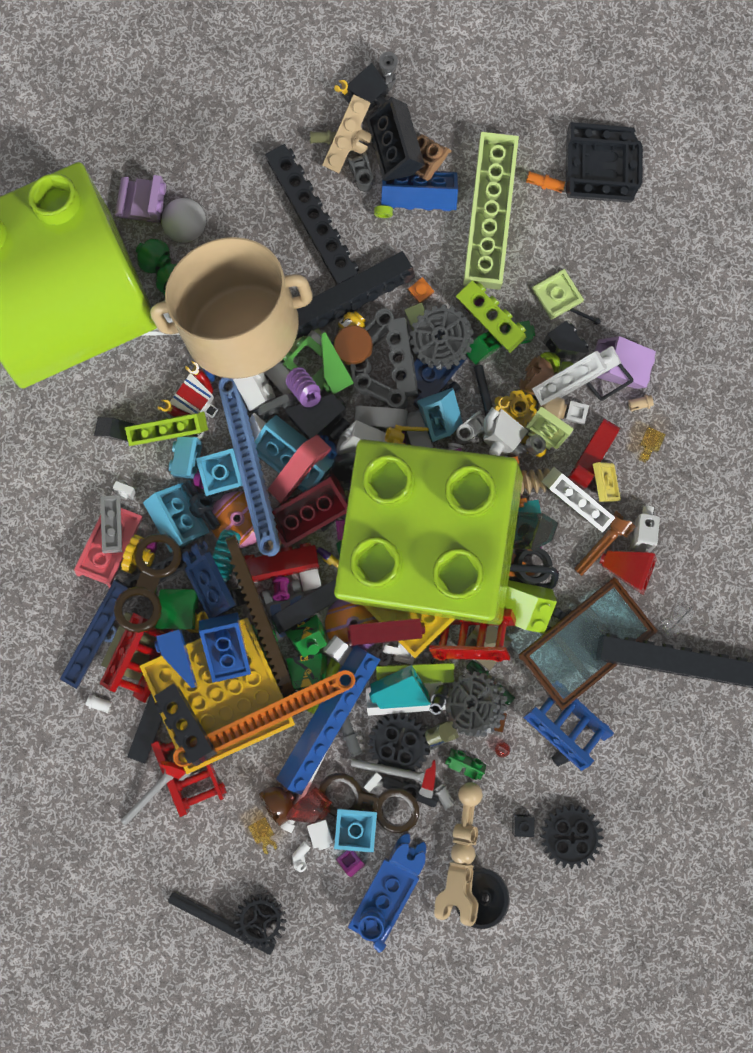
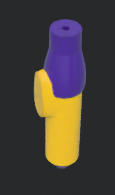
[317,547,339,568]

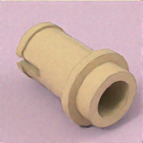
[628,394,654,412]

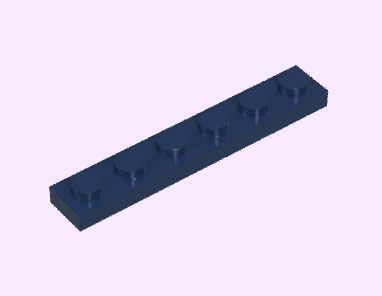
[60,579,131,689]

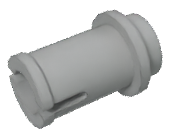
[433,783,455,809]

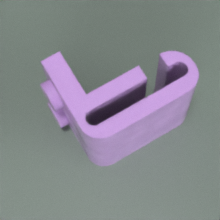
[115,175,166,223]

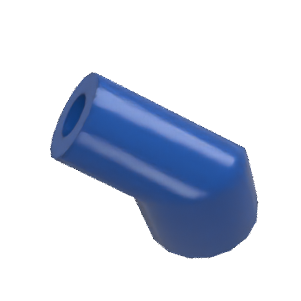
[320,435,337,459]

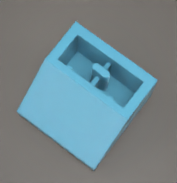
[417,388,463,442]

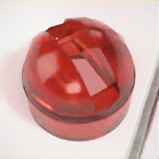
[495,742,510,758]

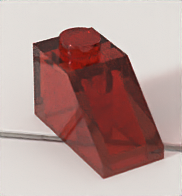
[286,786,332,823]

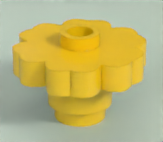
[500,390,537,428]
[121,534,155,574]

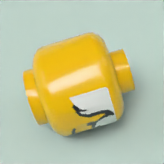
[338,311,366,332]

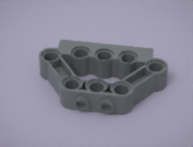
[349,308,419,410]

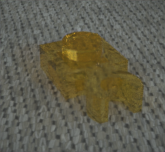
[248,816,278,855]

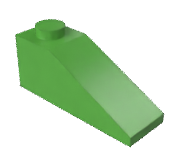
[320,332,354,395]

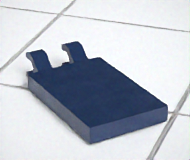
[402,336,468,409]
[181,541,236,619]

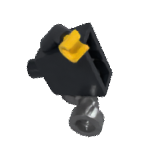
[334,52,398,111]

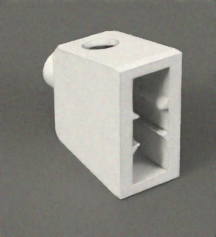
[630,506,660,552]

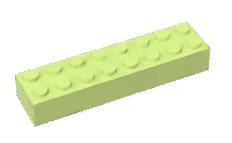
[463,132,519,290]

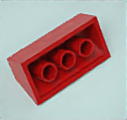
[244,543,320,582]

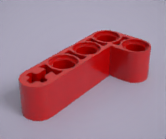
[568,418,620,490]

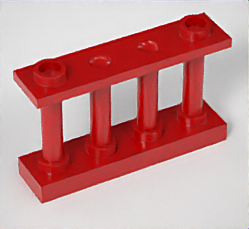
[429,609,516,662]
[100,613,175,703]
[151,740,227,817]

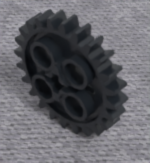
[368,713,431,771]
[539,804,604,869]

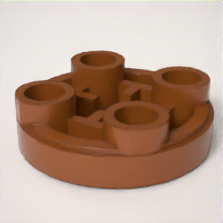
[334,325,373,365]

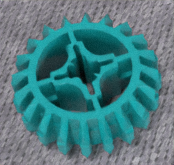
[213,529,241,582]

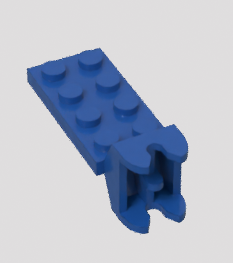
[348,833,426,943]

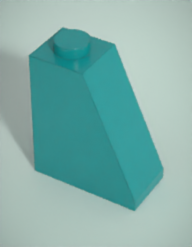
[369,665,431,709]

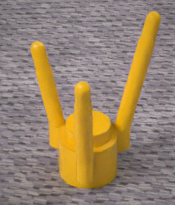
[385,424,429,445]

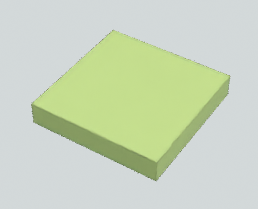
[532,269,584,320]

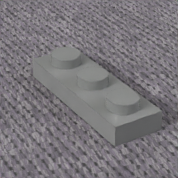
[100,495,123,553]

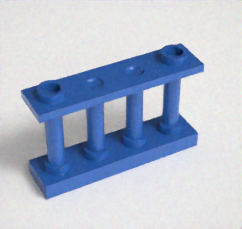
[523,680,614,771]

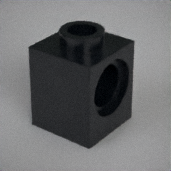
[512,814,535,837]

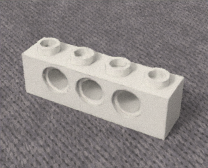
[541,467,615,532]

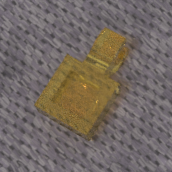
[639,427,666,463]

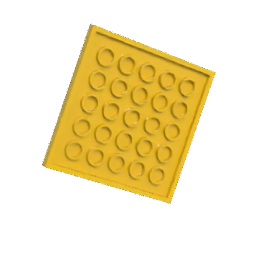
[140,617,295,774]

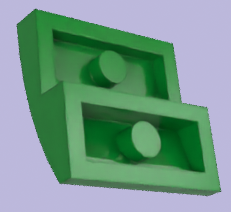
[156,589,198,629]

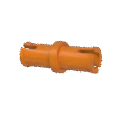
[526,171,565,193]

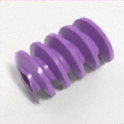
[286,367,321,407]

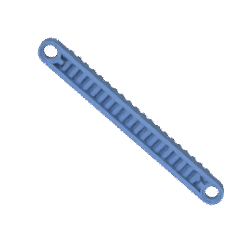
[218,378,280,556]

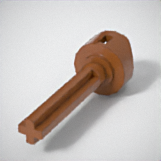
[574,511,636,576]

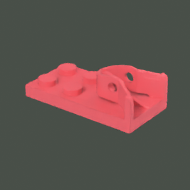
[74,508,143,589]

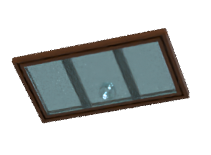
[518,577,658,711]

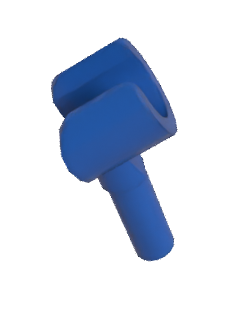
[373,924,392,953]

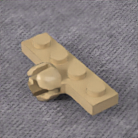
[322,95,371,174]

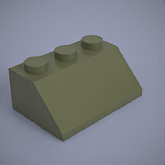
[101,612,164,681]

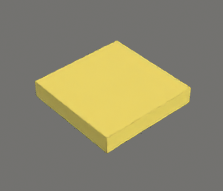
[593,462,621,502]

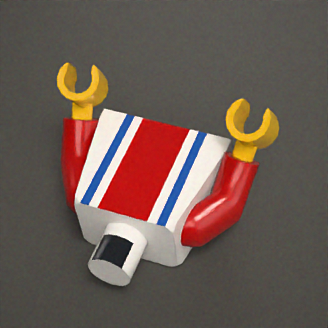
[158,361,218,418]

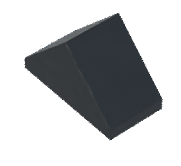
[94,417,135,442]

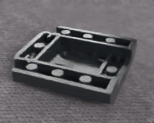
[566,122,643,203]

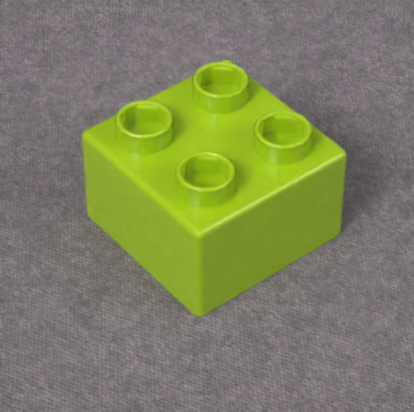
[334,439,523,625]

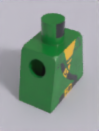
[285,614,327,657]
[286,653,327,691]

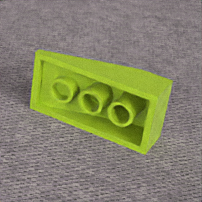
[504,580,557,634]

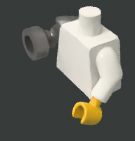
[483,396,546,458]

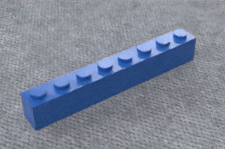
[276,645,381,795]

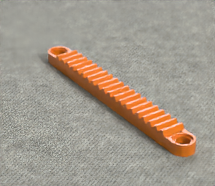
[173,670,356,767]

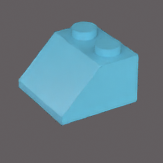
[168,437,203,480]

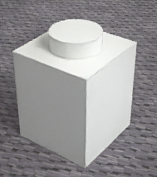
[307,818,333,850]

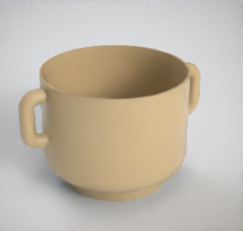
[150,237,312,379]

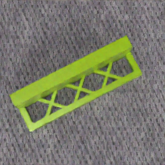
[376,663,454,683]

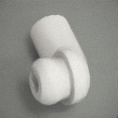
[292,841,311,872]

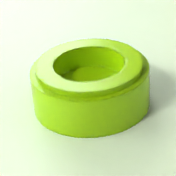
[374,205,393,218]

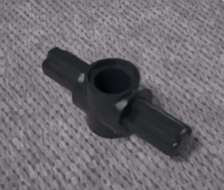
[182,480,220,530]
[382,776,438,808]

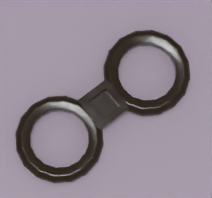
[114,533,182,633]
[318,773,419,833]

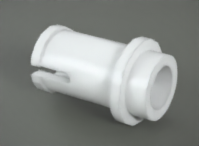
[86,694,112,714]

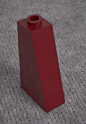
[347,618,425,646]

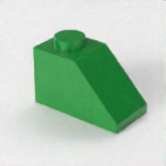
[467,331,502,365]

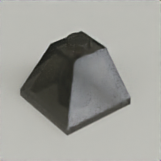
[513,512,558,551]

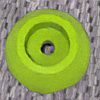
[540,352,560,373]

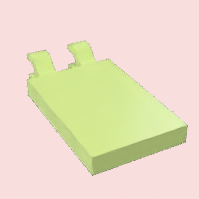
[526,406,574,450]

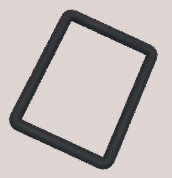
[586,364,634,401]

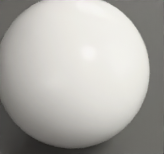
[161,198,206,243]

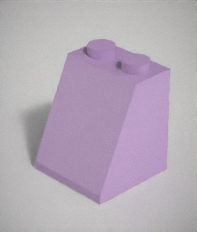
[595,336,656,389]

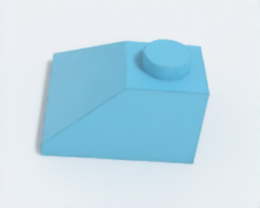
[196,448,243,496]
[334,809,377,852]

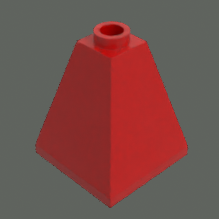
[600,551,657,595]

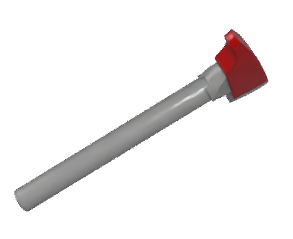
[351,759,436,798]
[121,761,192,825]

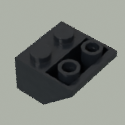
[543,321,589,361]

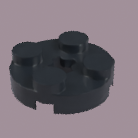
[332,452,356,483]

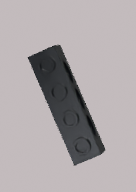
[154,684,217,766]

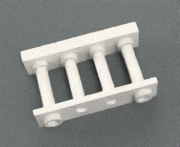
[532,346,621,406]

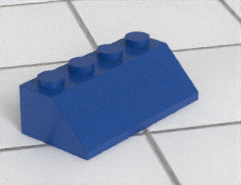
[381,171,458,211]

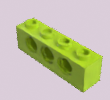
[456,280,527,353]
[125,411,208,446]

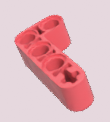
[267,435,332,504]

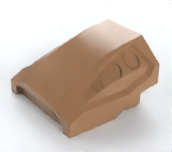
[415,134,452,181]

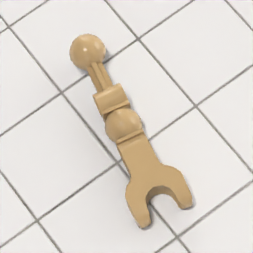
[434,782,483,927]

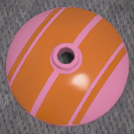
[211,491,257,548]

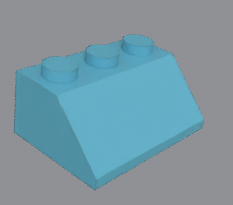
[143,483,210,553]

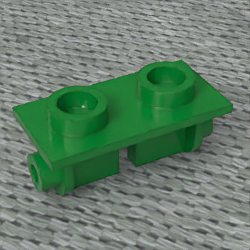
[445,748,486,780]

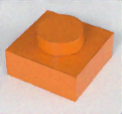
[408,277,435,303]

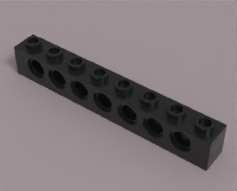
[265,144,359,285]

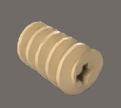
[521,468,553,495]

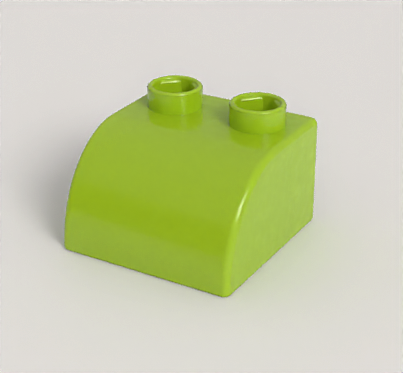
[0,162,157,389]

